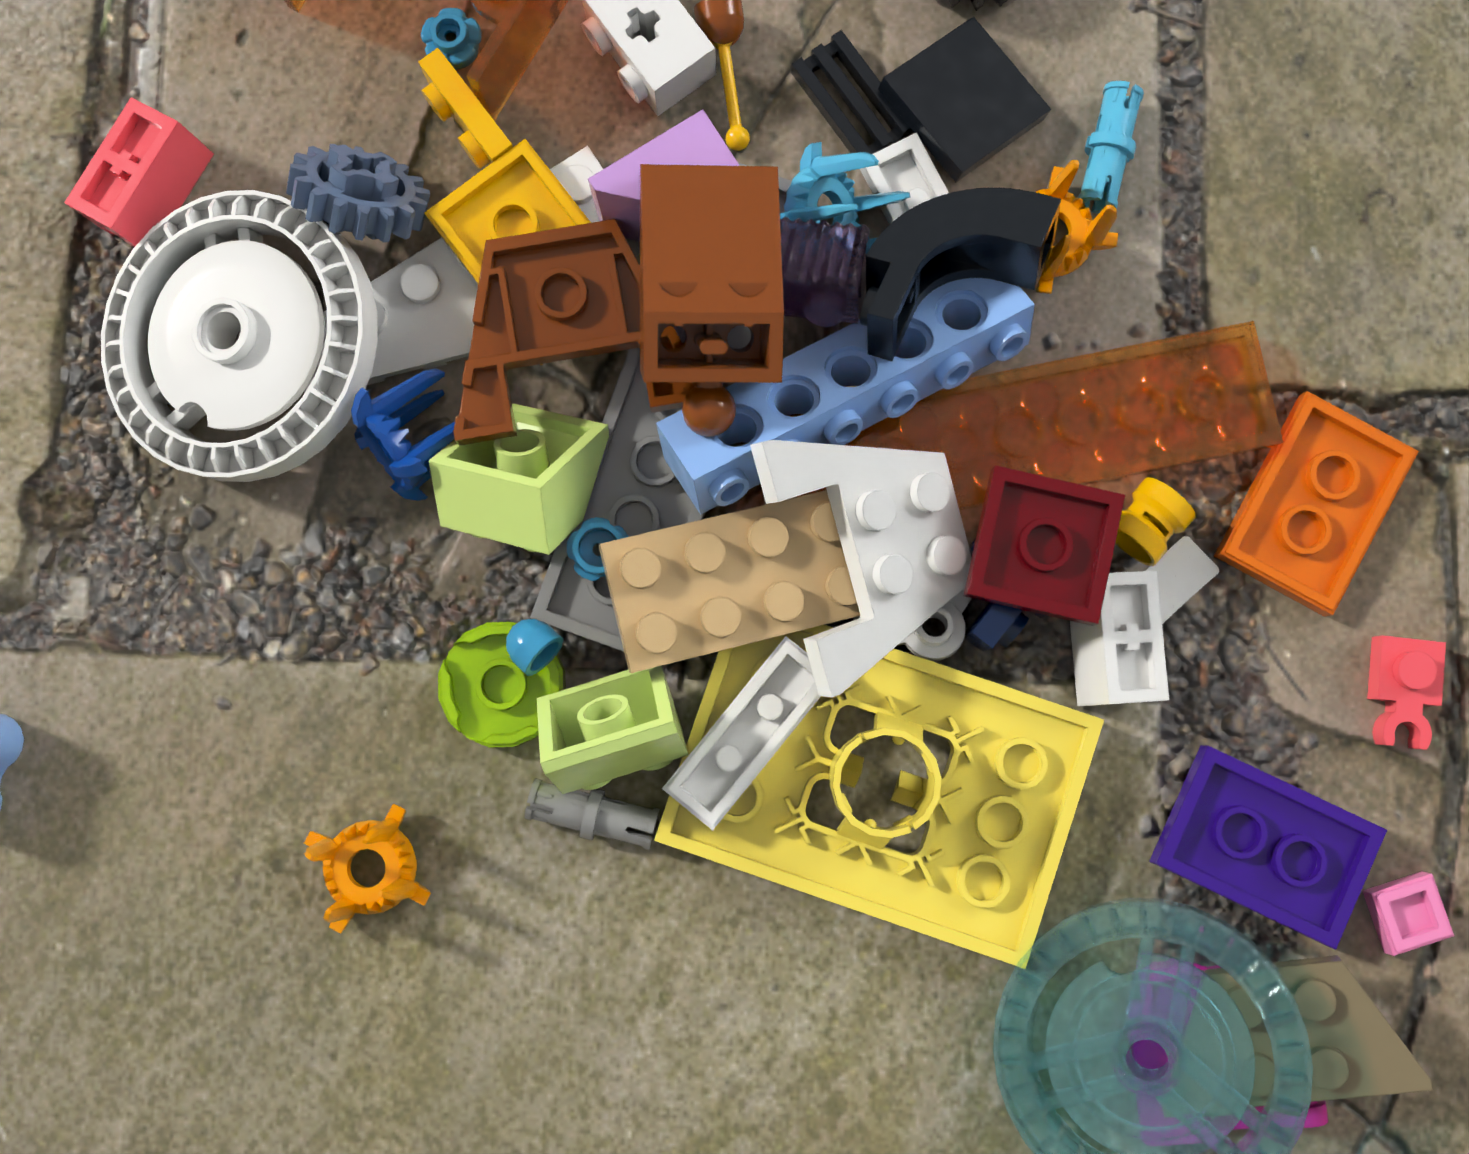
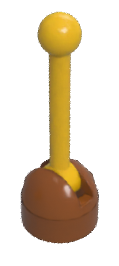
[694,0,750,151]

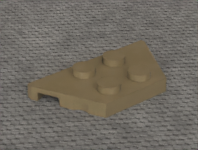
[1161,955,1433,1115]

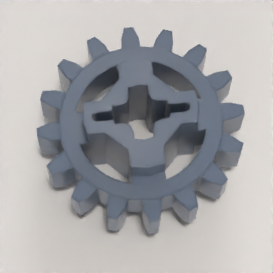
[286,144,430,242]

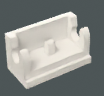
[1070,571,1169,706]

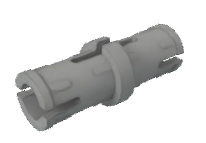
[525,778,660,850]

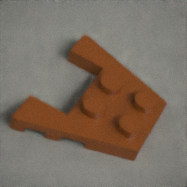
[453,219,696,446]

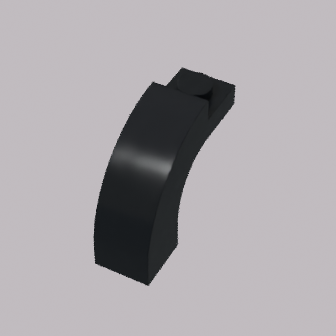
[860,188,1061,361]

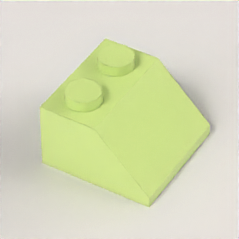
[428,403,609,555]
[537,666,688,794]

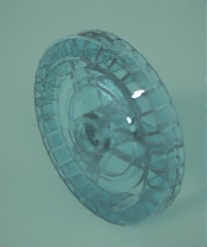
[993,898,1313,1154]

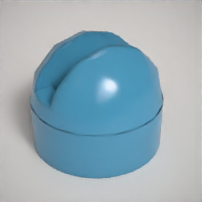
[506,619,564,676]

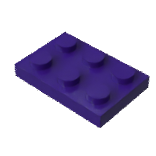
[1149,745,1387,950]

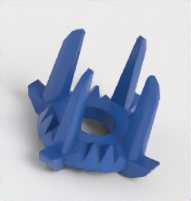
[351,368,455,501]

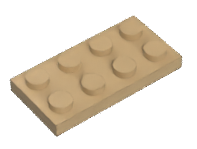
[598,490,860,673]

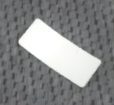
[1145,536,1219,624]

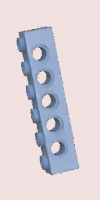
[656,278,1035,515]

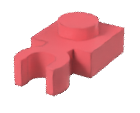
[1367,635,1446,750]

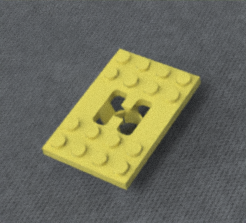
[654,625,1104,969]

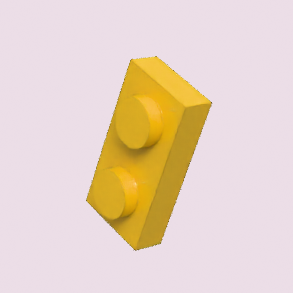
[418,48,513,170]

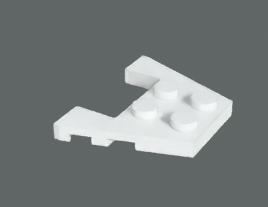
[750,440,972,698]

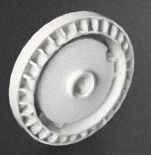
[101,190,378,482]

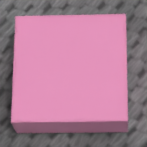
[1362,871,1454,956]

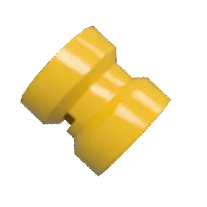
[1115,477,1196,567]

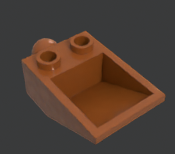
[640,164,784,437]

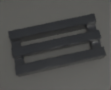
[791,30,912,154]

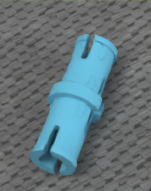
[1078,81,1144,213]

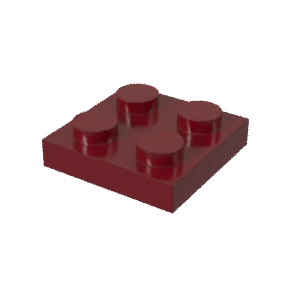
[963,465,1125,626]

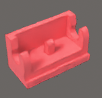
[64,97,214,247]

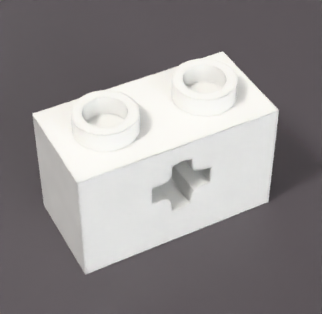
[581,0,716,116]

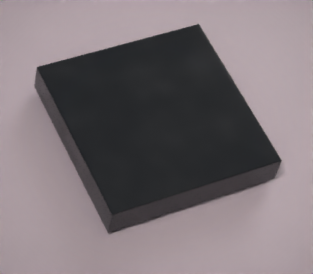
[878,16,1051,183]

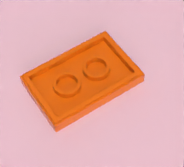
[1214,391,1419,617]

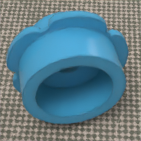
[421,8,482,70]
[567,517,629,581]

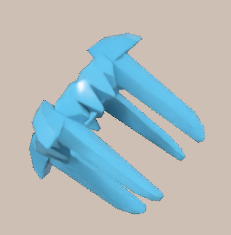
[780,142,910,279]

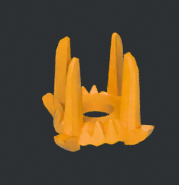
[1036,160,1118,294]
[304,803,431,934]

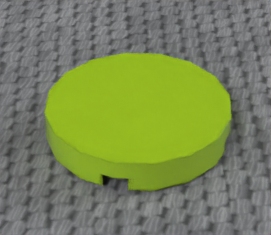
[438,622,566,748]

